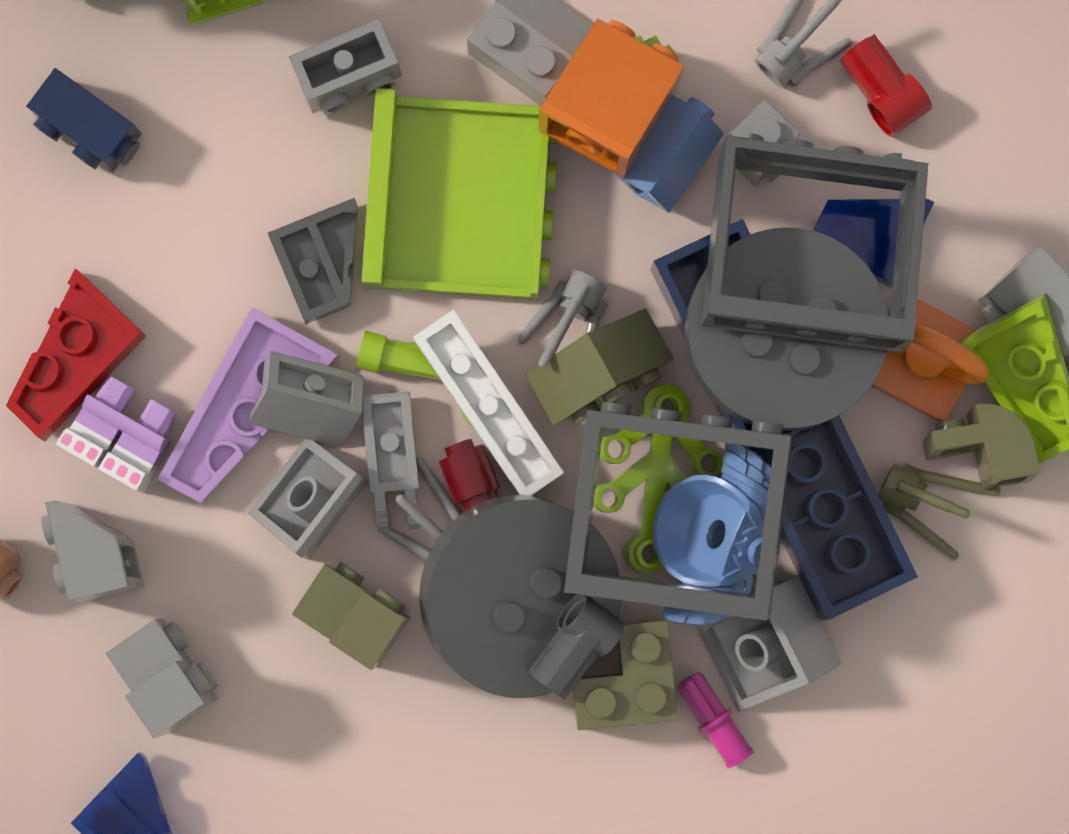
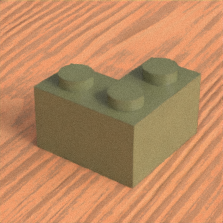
[525,308,674,426]
[292,562,410,670]
[573,620,678,730]

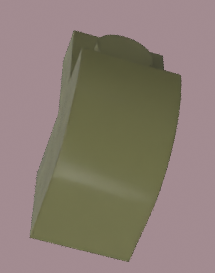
[923,403,1041,490]

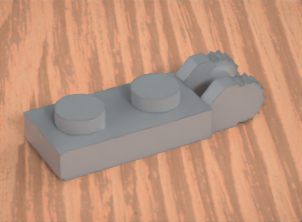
[362,391,420,533]

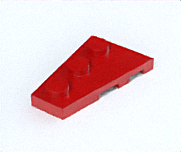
[6,268,147,442]

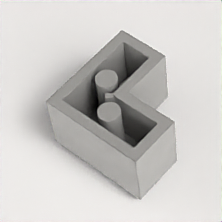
[105,619,217,739]

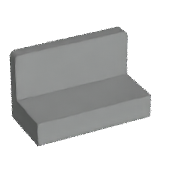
[250,351,363,446]

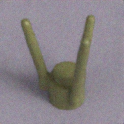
[878,463,1001,560]

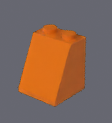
[539,18,684,178]

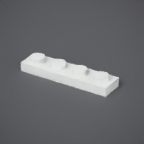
[412,309,564,496]

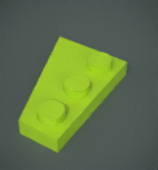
[960,293,1069,463]

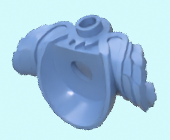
[653,443,780,626]

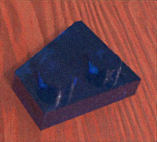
[812,199,934,288]
[71,752,173,834]

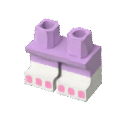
[55,376,176,493]

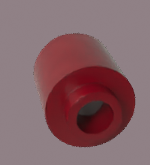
[439,439,501,512]

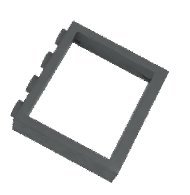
[701,133,929,352]
[564,402,793,621]

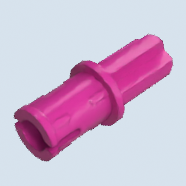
[678,672,754,769]

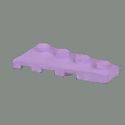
[157,308,338,503]

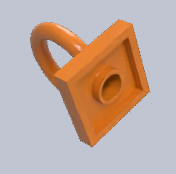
[871,299,989,423]

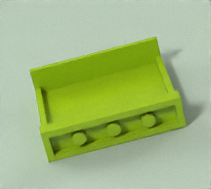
[361,88,558,300]

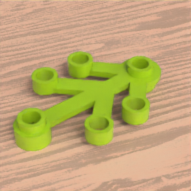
[594,384,723,573]

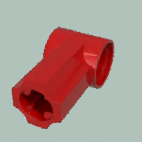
[839,34,932,137]

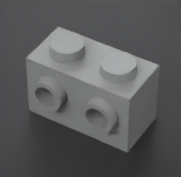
[288,19,401,114]

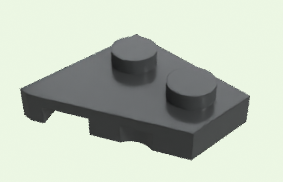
[268,198,358,325]

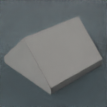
[248,438,367,560]

